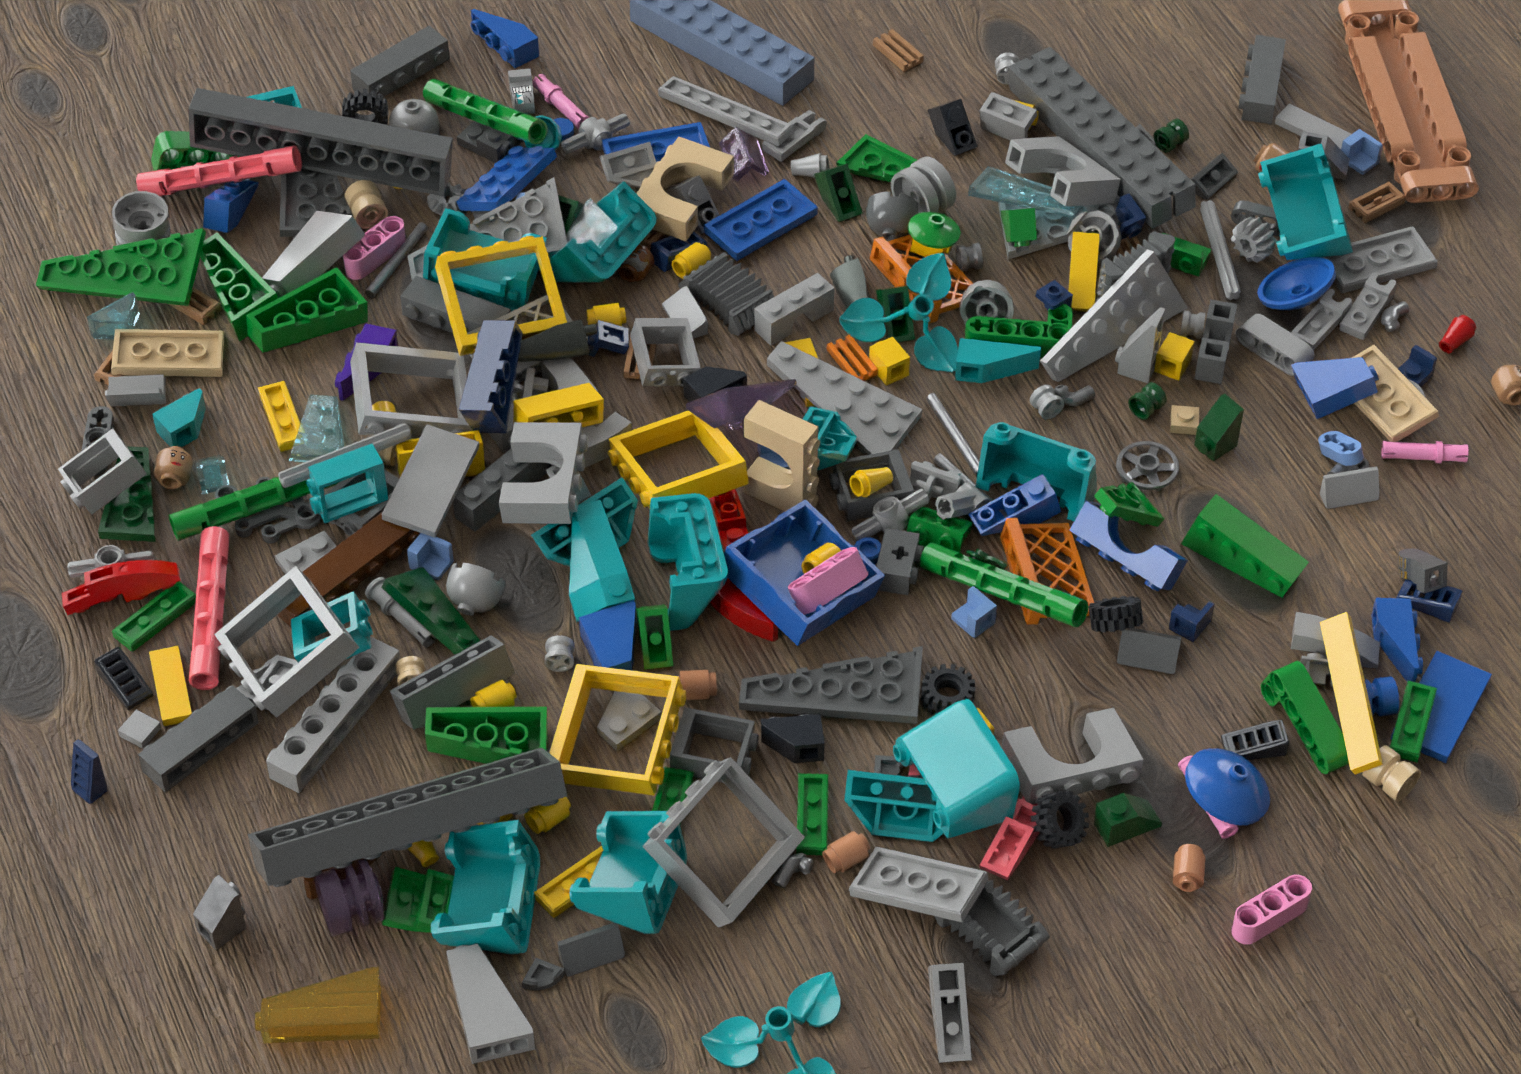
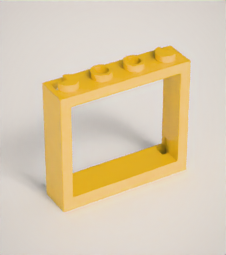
[435,236,567,356]
[607,407,749,509]
[549,664,686,796]

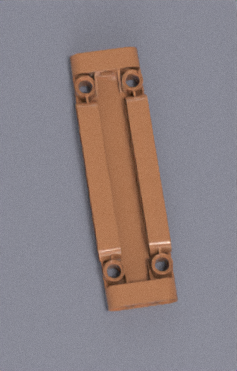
[1338,0,1479,203]

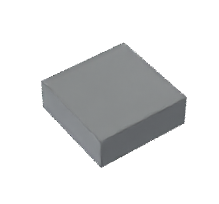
[118,710,161,749]

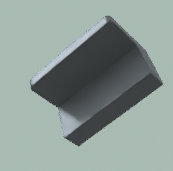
[1117,628,1182,674]

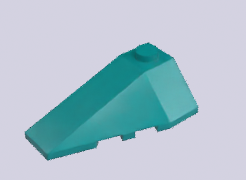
[569,500,635,622]

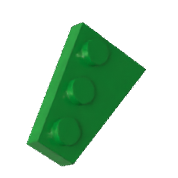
[836,134,917,182]
[1094,482,1165,527]

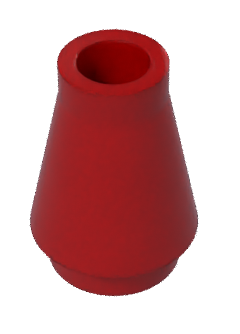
[1439,315,1477,354]

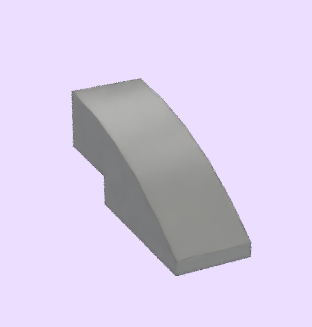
[551,412,632,467]
[1291,612,1380,669]

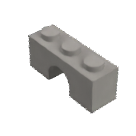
[754,273,835,346]

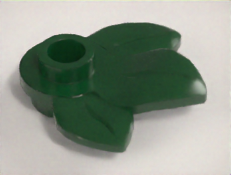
[966,549,1012,573]

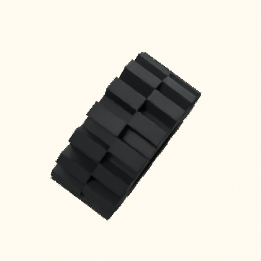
[342,89,388,125]
[1089,596,1144,632]
[921,664,976,715]
[1031,791,1089,849]

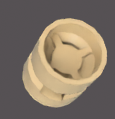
[345,180,388,229]
[1362,745,1421,802]

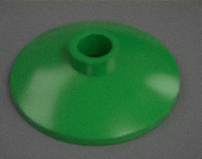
[908,212,961,249]

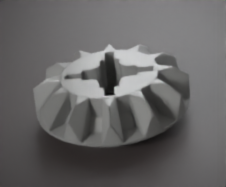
[427,182,467,215]

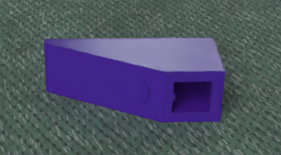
[335,323,398,400]

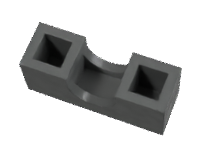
[1195,299,1237,384]

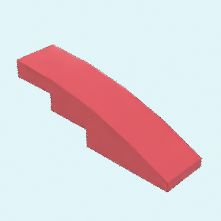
[979,796,1039,880]

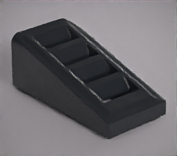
[94,647,154,710]
[1221,720,1289,760]

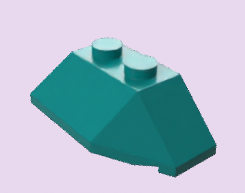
[803,407,857,471]
[531,477,638,567]
[844,770,944,842]

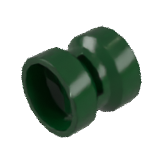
[1153,119,1189,153]
[1128,382,1167,420]

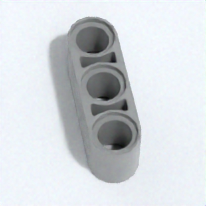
[1236,314,1315,376]

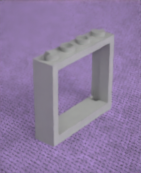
[350,342,472,439]
[214,566,359,718]
[642,757,805,927]

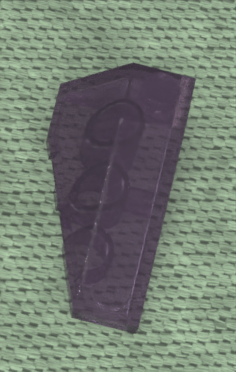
[685,379,797,431]

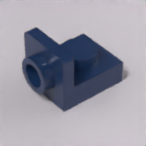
[1115,193,1146,240]
[1036,280,1073,311]
[587,320,629,357]
[1398,345,1437,387]

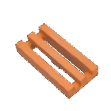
[827,335,878,381]

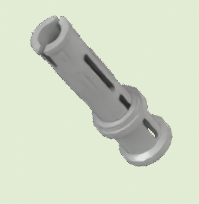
[365,577,437,647]

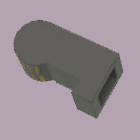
[1398,548,1448,593]

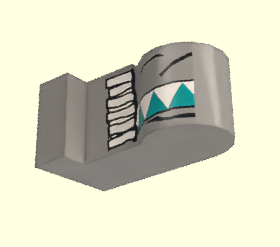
[508,69,535,115]

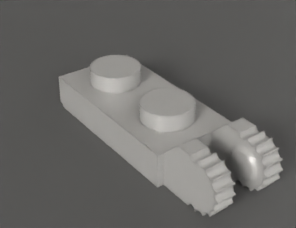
[762,110,827,162]

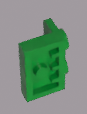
[1162,233,1212,277]
[907,507,973,552]

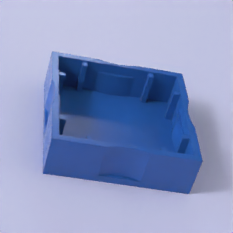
[724,499,885,646]

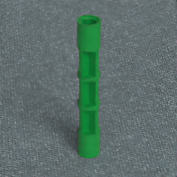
[423,79,548,145]
[168,477,341,541]
[920,543,1089,628]

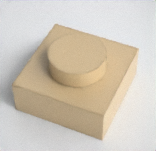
[1170,405,1199,435]

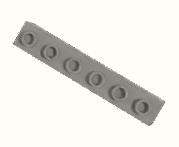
[266,636,400,793]

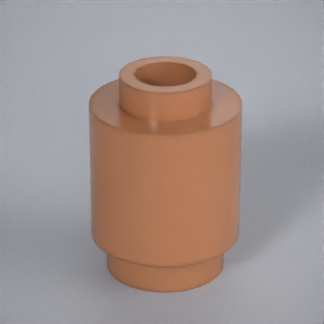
[679,670,717,700]
[822,831,870,873]
[1173,844,1206,892]

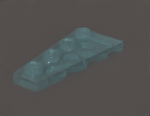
[968,166,1083,218]

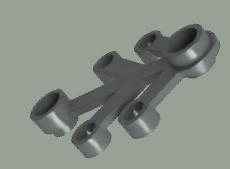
[215,477,321,544]

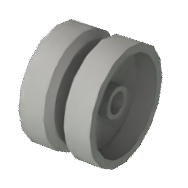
[891,156,956,213]

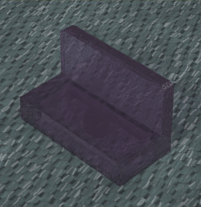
[719,127,769,181]

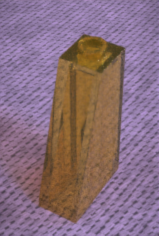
[255,967,382,1043]

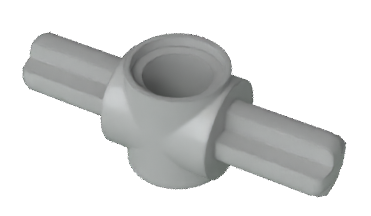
[561,114,630,154]
[852,489,929,541]
[67,545,154,578]

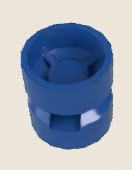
[1365,676,1399,716]

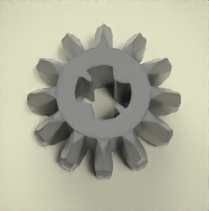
[1230,216,1277,263]

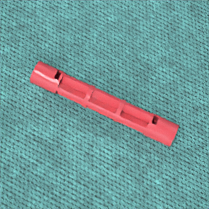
[136,145,302,196]
[189,526,230,690]

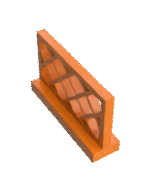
[870,235,973,324]
[1000,518,1094,625]

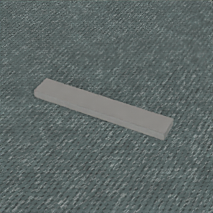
[658,76,794,146]

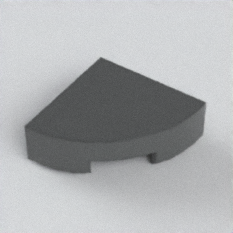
[874,755,905,776]
[522,958,565,991]

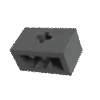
[876,528,924,595]

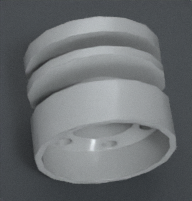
[112,191,171,246]

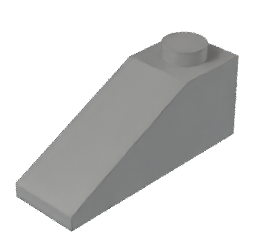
[1115,307,1165,383]
[928,963,972,1063]

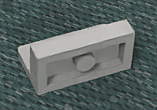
[980,92,1037,140]
[105,374,166,406]

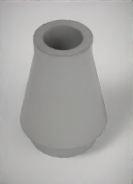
[791,153,829,178]

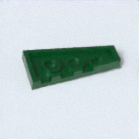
[98,446,156,542]
[381,567,481,655]

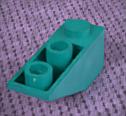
[955,338,1041,383]

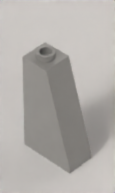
[262,211,365,298]
[446,944,535,1064]

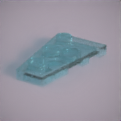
[289,394,344,462]

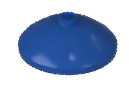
[1257,257,1336,310]
[1185,748,1270,825]

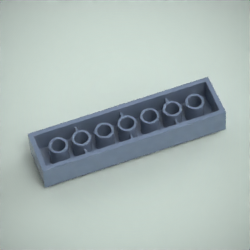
[630,0,815,106]

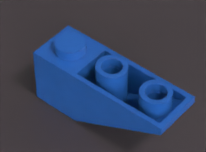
[470,9,539,68]
[203,178,259,233]
[968,474,1061,536]
[1371,598,1423,682]

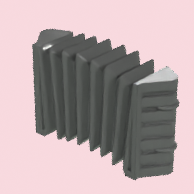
[1096,231,1175,302]
[678,252,774,336]
[935,879,1050,977]

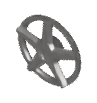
[1116,441,1179,492]

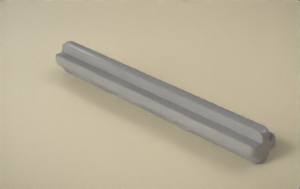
[1200,200,1241,300]
[278,424,411,488]

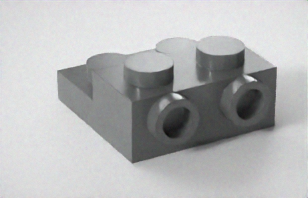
[457,121,524,163]

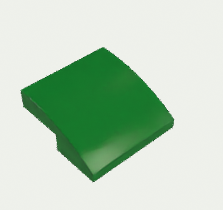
[382,867,454,933]

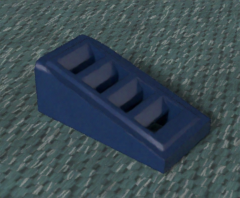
[650,231,708,272]
[1396,579,1463,623]
[71,739,108,804]

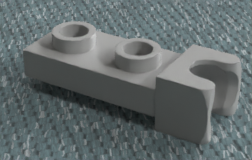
[1339,272,1397,341]
[1291,289,1352,351]

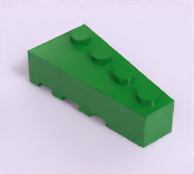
[200,232,278,342]
[246,267,368,353]
[1181,494,1309,598]
[425,707,548,764]

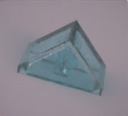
[87,292,140,340]
[193,454,229,495]

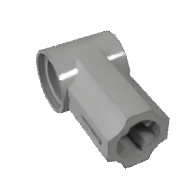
[935,482,991,520]

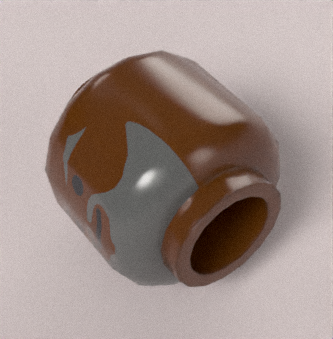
[617,244,655,282]

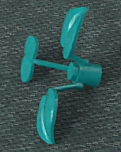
[839,253,958,372]
[701,972,841,1074]

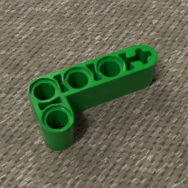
[151,131,241,171]
[965,304,1072,358]
[1261,661,1349,775]

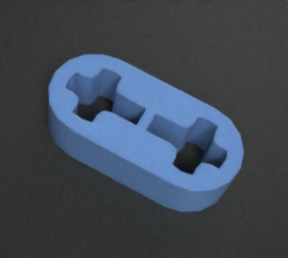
[1318,431,1364,466]

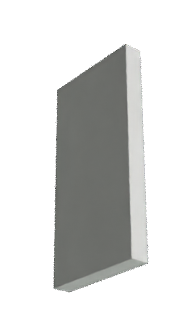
[1320,226,1438,293]
[382,424,479,537]
[849,847,988,923]

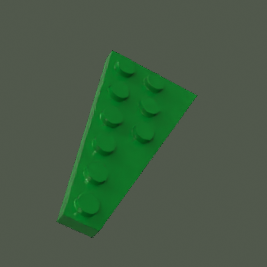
[36,228,206,306]

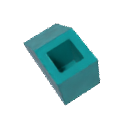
[152,388,206,447]

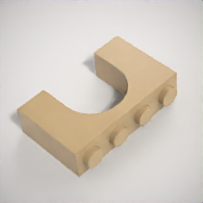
[636,137,734,241]
[744,400,820,511]

